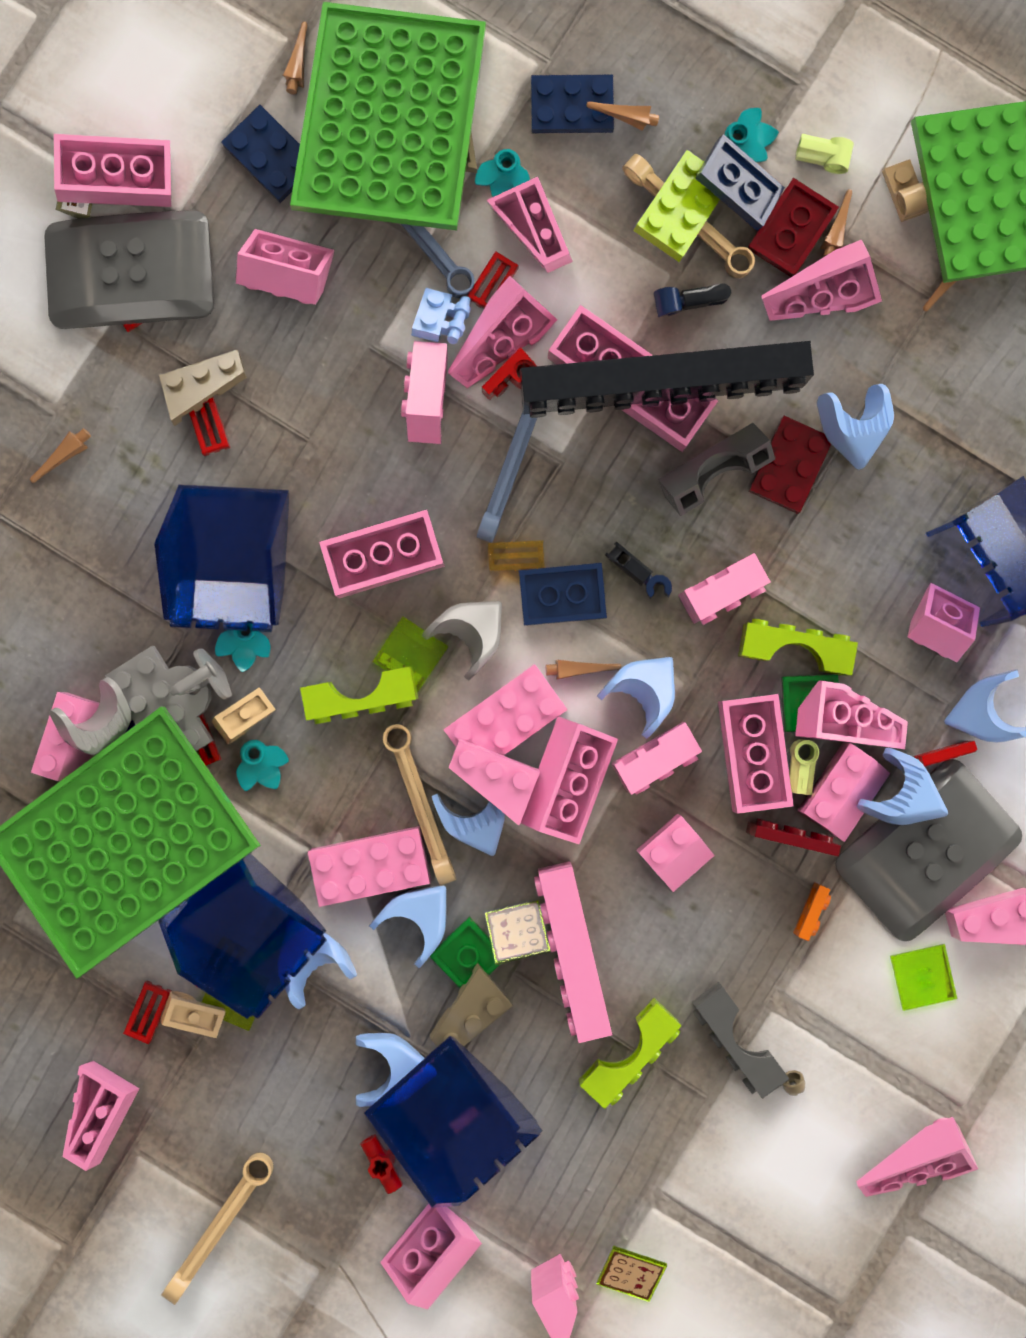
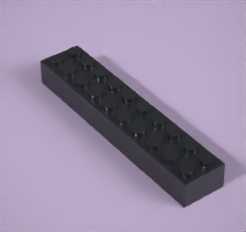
[520,341,814,418]

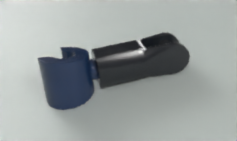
[653,283,731,317]
[605,542,672,599]

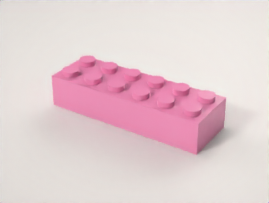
[548,305,718,452]
[534,861,612,1043]

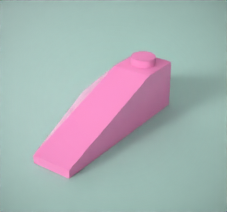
[761,240,882,321]
[447,276,557,388]
[795,681,908,749]
[856,1117,978,1197]

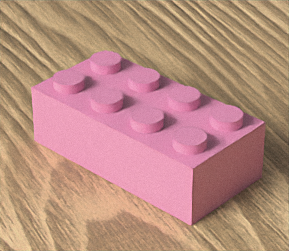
[54,134,171,207]
[319,510,445,598]
[444,664,567,756]
[718,694,793,814]
[520,717,618,844]
[308,826,431,907]

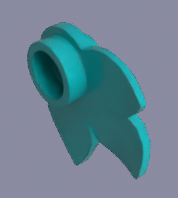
[724,108,779,163]
[475,149,530,197]
[215,617,271,672]
[236,740,289,791]

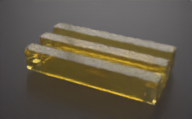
[488,540,544,571]

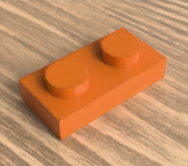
[793,882,831,941]

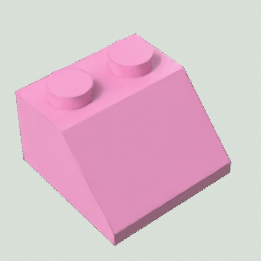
[907,583,980,662]
[636,814,715,892]

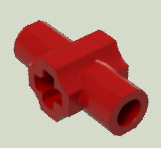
[360,1134,403,1194]

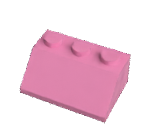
[236,229,334,305]
[31,692,100,782]
[798,742,890,842]
[380,1198,482,1310]
[531,1254,579,1338]

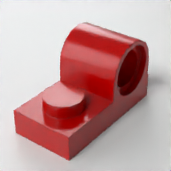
[482,347,537,400]

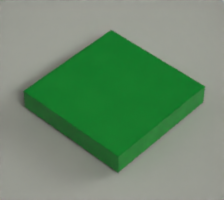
[781,675,839,732]
[430,916,506,988]

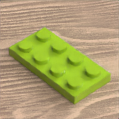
[633,150,720,262]

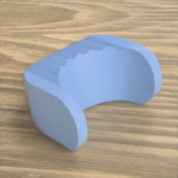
[817,384,894,470]
[597,657,675,739]
[944,669,1026,743]
[857,748,948,825]
[432,793,505,856]
[369,885,446,968]
[279,920,357,1009]
[356,1033,437,1107]

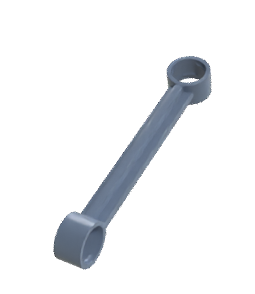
[401,224,474,298]
[477,405,537,543]

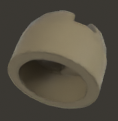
[782,1070,805,1096]

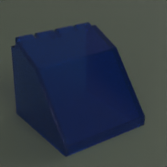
[926,476,1026,627]
[154,485,289,632]
[158,853,327,1019]
[364,1036,543,1208]

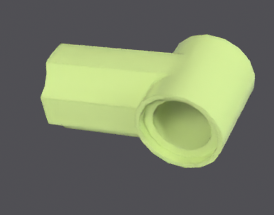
[795,134,854,174]
[789,739,820,795]

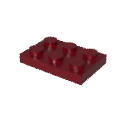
[748,177,839,277]
[748,415,831,514]
[746,818,841,857]

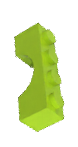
[738,619,858,676]
[300,667,419,724]
[579,998,681,1109]

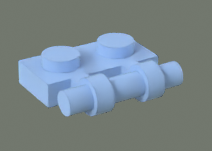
[411,288,471,344]

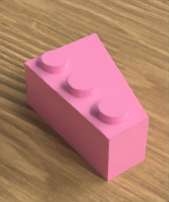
[487,177,573,273]
[401,341,448,444]
[678,553,770,625]
[611,722,702,795]
[449,739,540,825]
[945,888,1026,945]
[62,1061,140,1171]

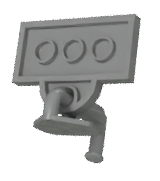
[105,646,232,751]

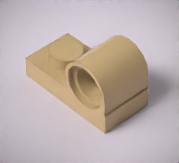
[882,159,929,222]
[211,687,276,745]
[161,991,226,1038]

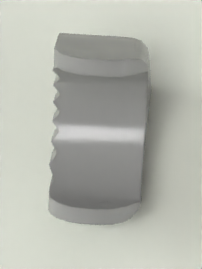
[422,601,502,681]
[49,677,131,756]

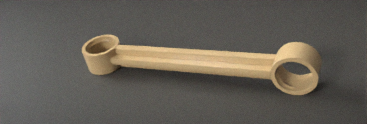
[622,154,755,278]
[383,724,456,886]
[161,1153,273,1305]

